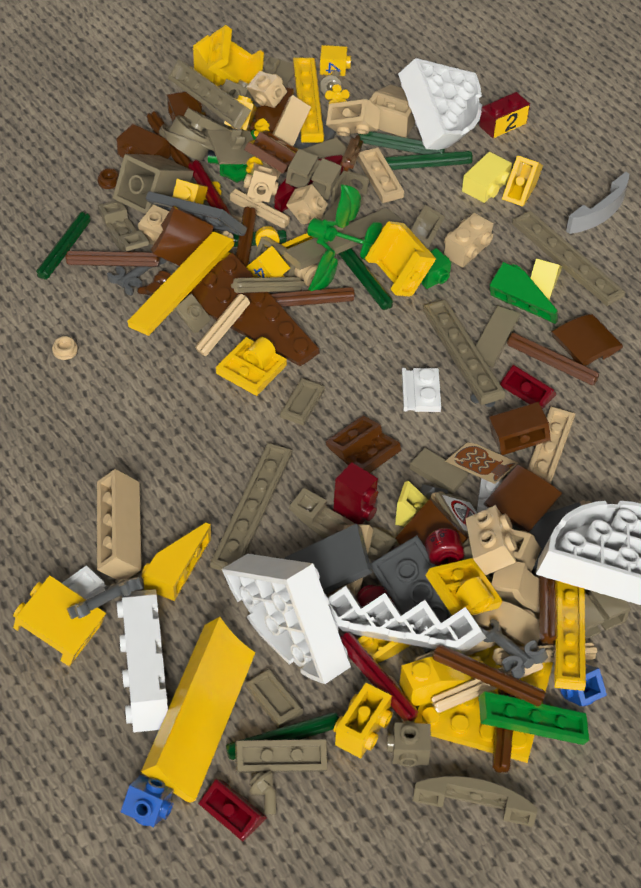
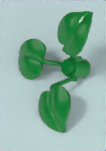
[307,185,383,291]

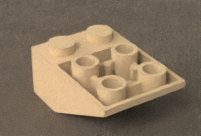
[370,84,415,138]

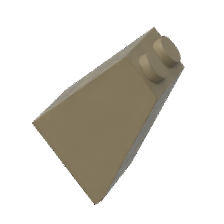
[113,154,194,214]

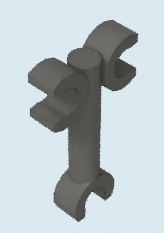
[107,251,167,295]
[67,577,143,619]
[480,619,548,679]

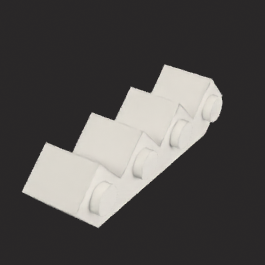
[328,586,486,654]
[117,589,168,732]

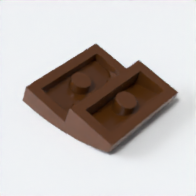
[244,130,298,174]
[151,206,214,266]
[552,314,623,366]
[325,415,401,473]
[484,465,562,532]
[395,498,469,548]

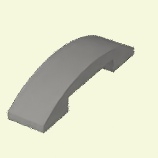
[566,172,629,234]

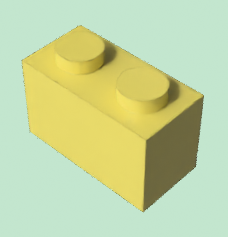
[462,152,512,203]

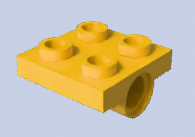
[216,337,287,396]
[425,558,503,616]

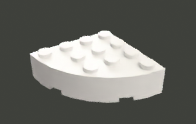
[398,58,482,150]
[536,501,641,605]
[222,554,351,684]

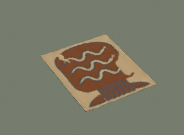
[445,442,518,484]

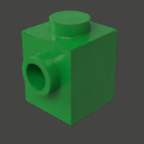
[421,248,451,289]

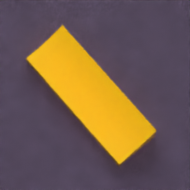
[141,617,255,803]

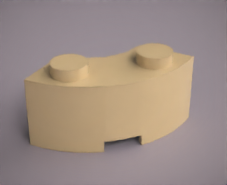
[491,561,540,621]
[472,601,540,647]

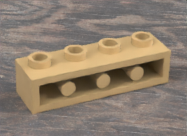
[97,469,141,581]

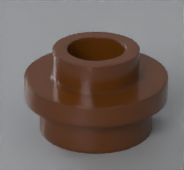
[97,169,119,189]

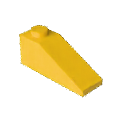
[141,523,211,601]
[399,656,484,707]

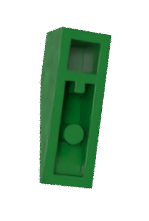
[489,262,558,324]

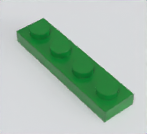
[479,691,590,745]

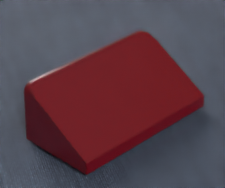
[500,365,557,409]
[198,779,267,842]

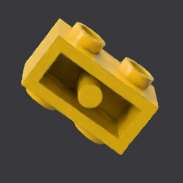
[333,683,393,759]

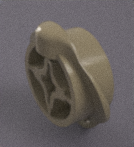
[159,115,214,160]

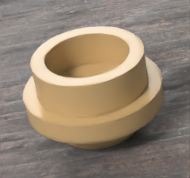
[52,336,78,360]

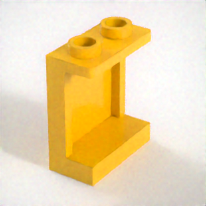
[207,25,264,84]
[365,221,436,297]
[13,575,106,666]

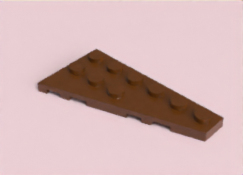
[188,253,320,366]

